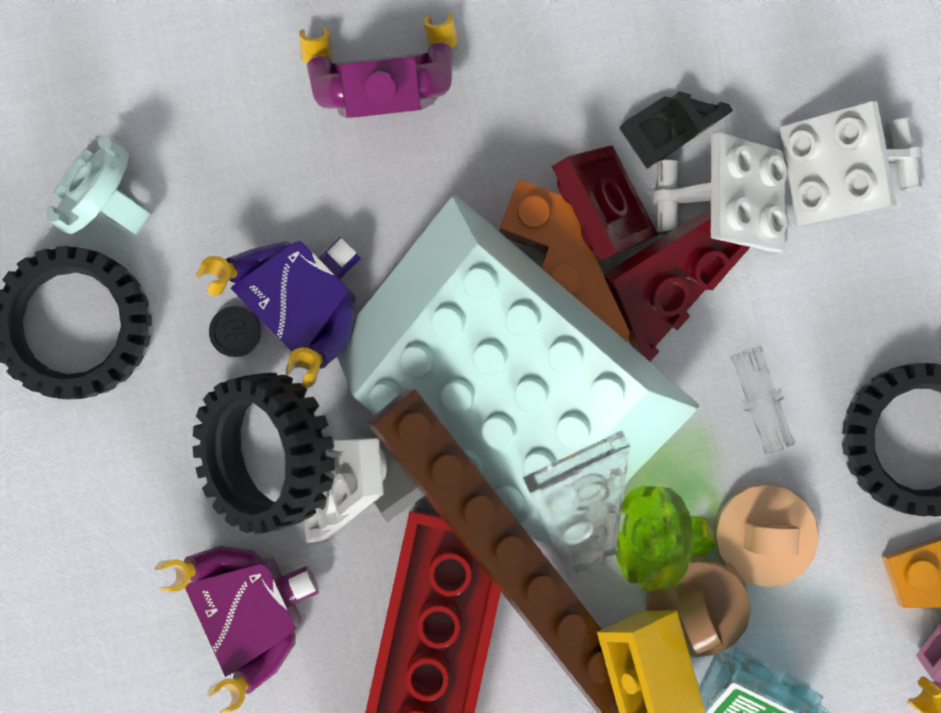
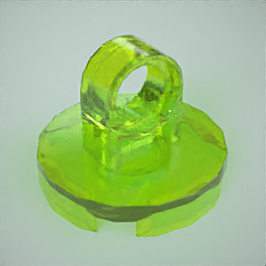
[613,485,716,591]

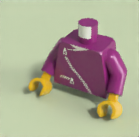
[299,13,458,118]
[155,546,319,713]

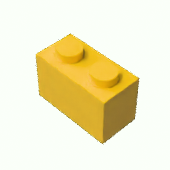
[597,610,705,713]

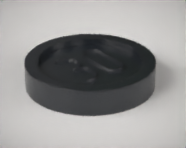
[209,306,261,357]

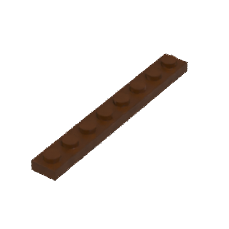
[367,387,619,713]

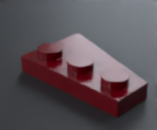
[603,207,750,362]

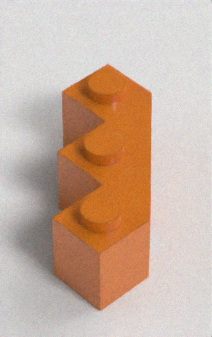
[499,179,630,342]

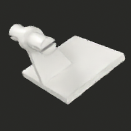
[779,101,924,227]
[652,132,787,253]

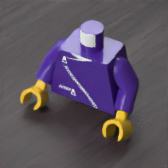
[196,237,361,388]

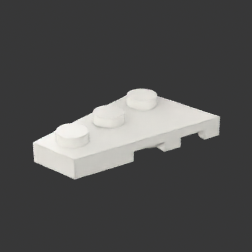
[304,438,387,543]

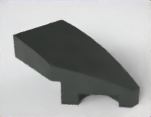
[619,91,733,169]

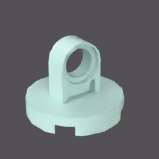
[46,136,152,234]

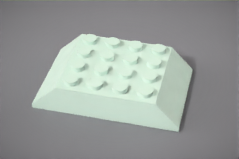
[337,194,699,547]

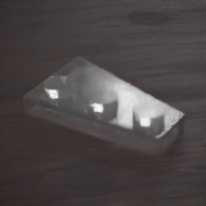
[523,430,631,576]

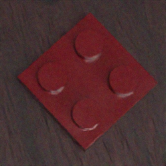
[551,145,658,261]

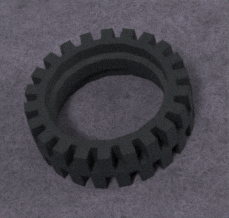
[0,246,152,400]
[842,363,941,517]
[192,372,335,534]

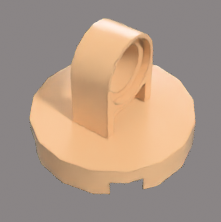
[713,483,819,588]

